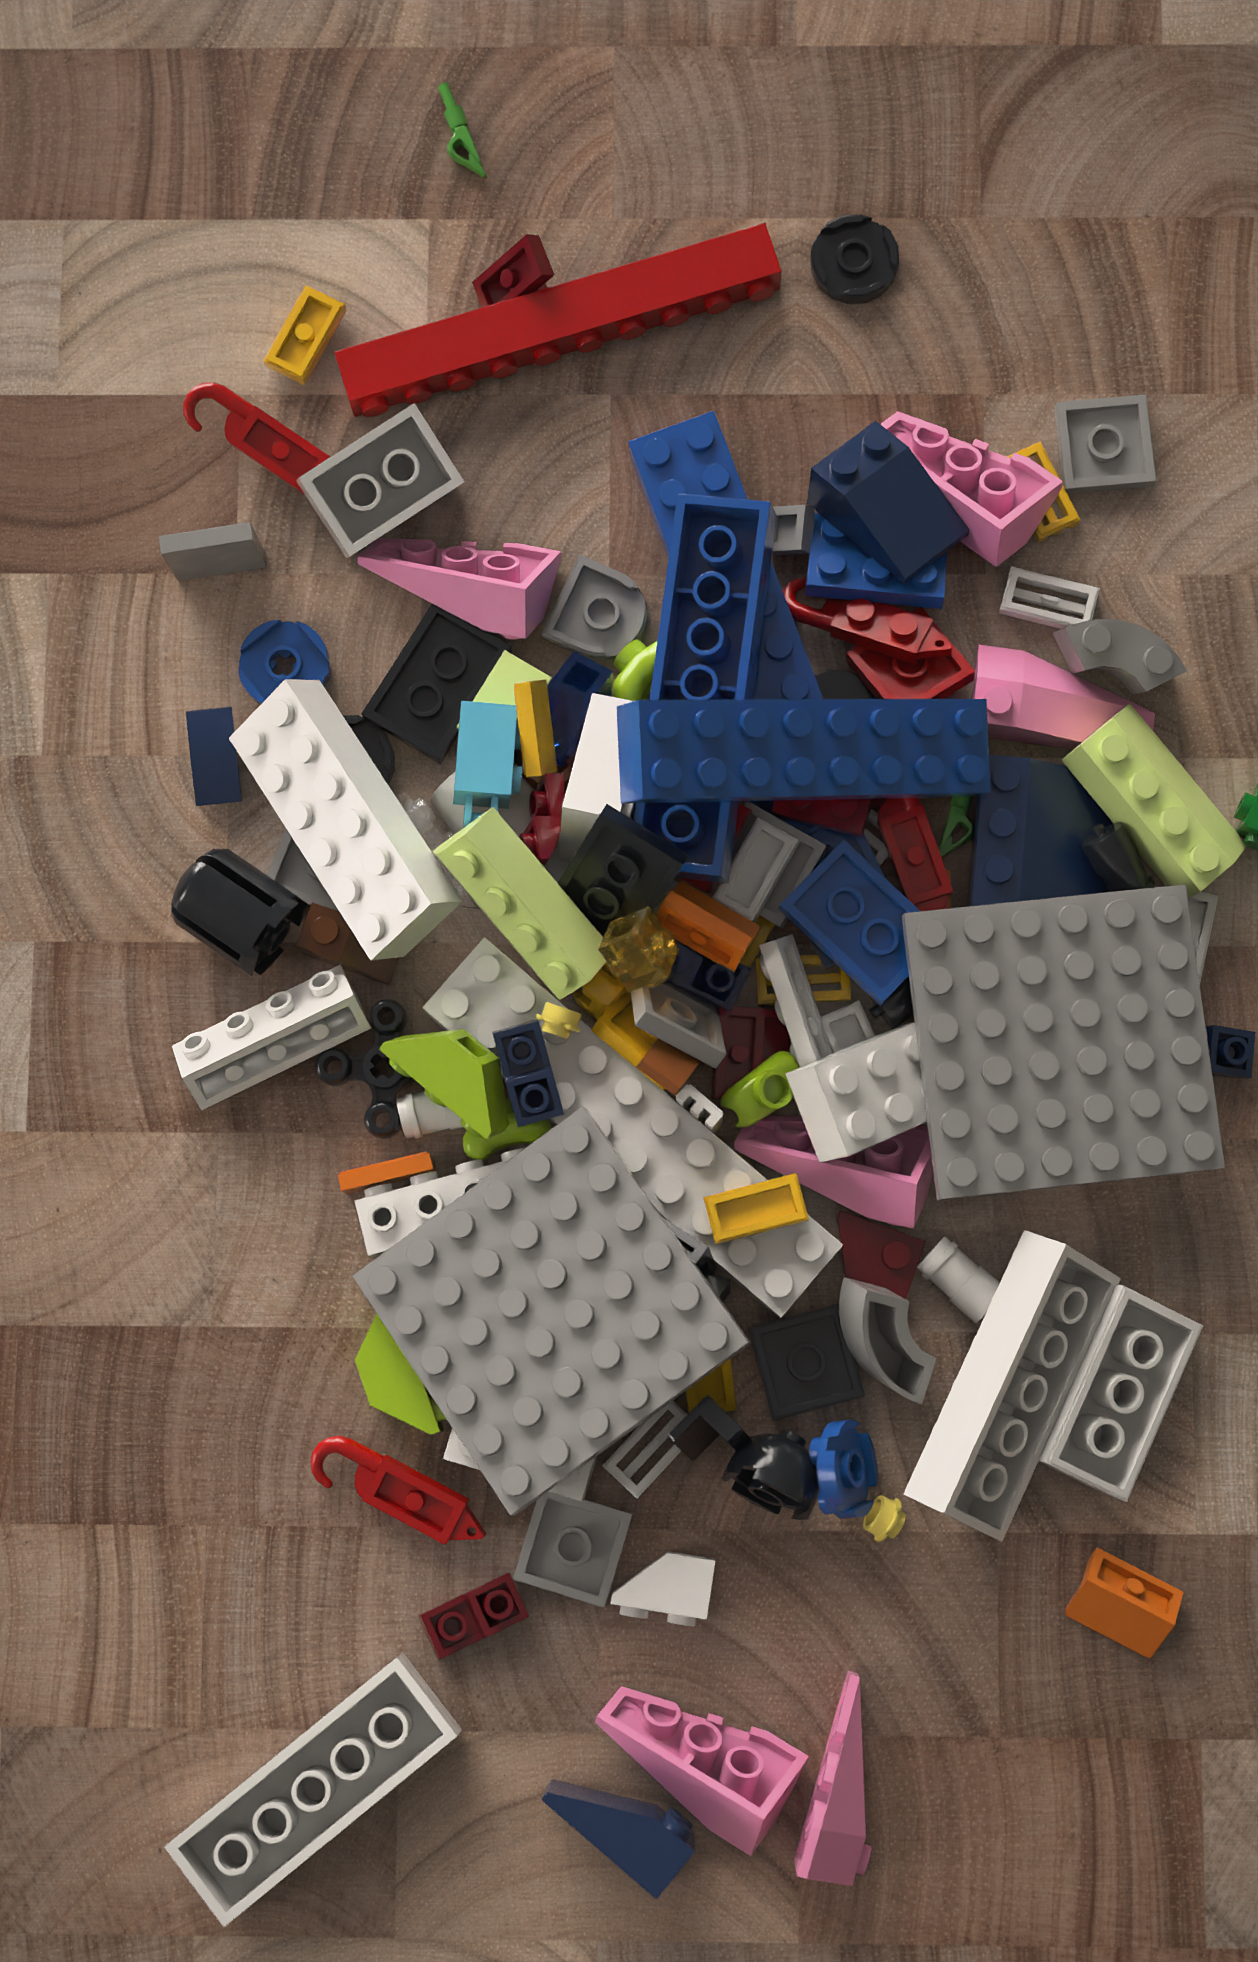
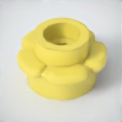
[536,1002,582,1039]
[863,1495,906,1542]

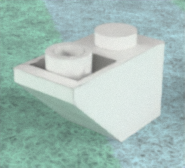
[611,1551,715,1626]

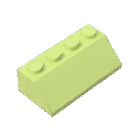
[1061,703,1247,898]
[433,807,615,1000]

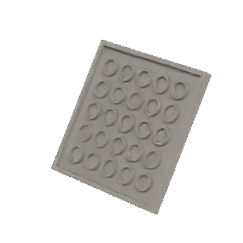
[901,884,1225,1200]
[352,1106,751,1516]

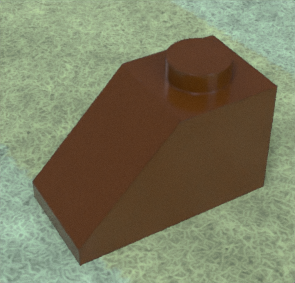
[295,902,399,985]

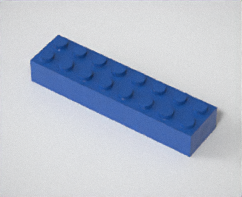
[628,410,823,700]
[633,493,777,883]
[616,699,991,804]

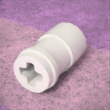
[396,1092,464,1139]
[916,1236,1000,1324]

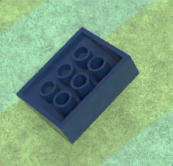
[967,755,1114,907]

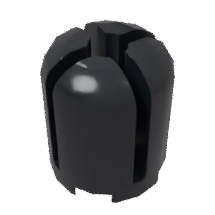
[171,849,307,976]

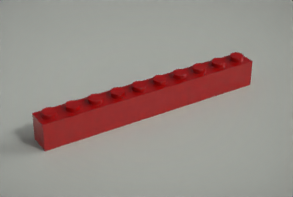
[334,223,782,417]

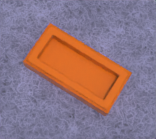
[337,1151,437,1195]

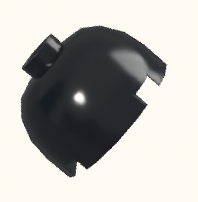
[722,1430,820,1520]

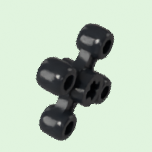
[315,999,417,1139]

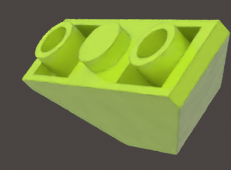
[379,1029,509,1140]
[355,1314,446,1435]

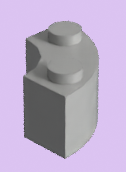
[1053,619,1187,695]
[839,1277,936,1404]

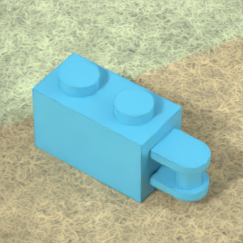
[453,701,522,828]

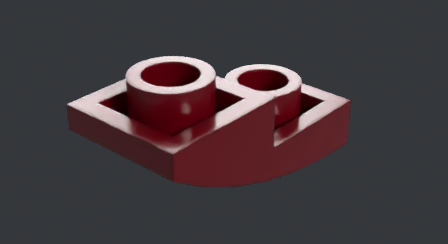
[519,773,565,867]
[418,1572,529,1660]

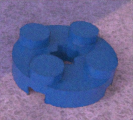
[238,620,331,705]
[809,1420,878,1519]

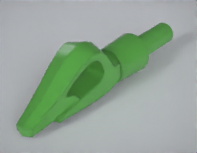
[438,83,488,179]
[938,795,974,859]

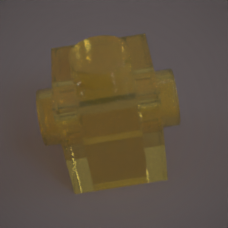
[598,906,679,992]

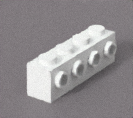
[172,964,371,1110]
[354,1147,527,1258]

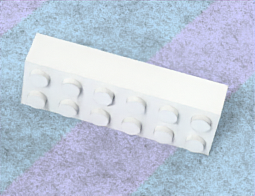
[229,679,464,960]
[904,1230,1121,1542]
[164,1653,462,1927]

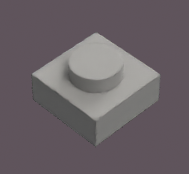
[772,505,815,556]

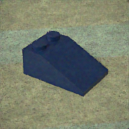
[807,421,969,584]
[541,1779,695,1900]

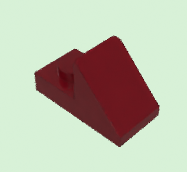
[472,234,554,307]

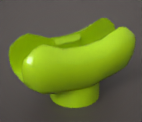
[612,639,657,701]
[720,1051,800,1128]
[463,1098,552,1161]

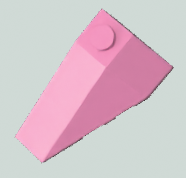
[881,412,1063,567]
[358,538,561,639]
[971,645,1155,749]
[734,1116,933,1229]
[794,1670,871,1886]
[595,1686,809,1856]

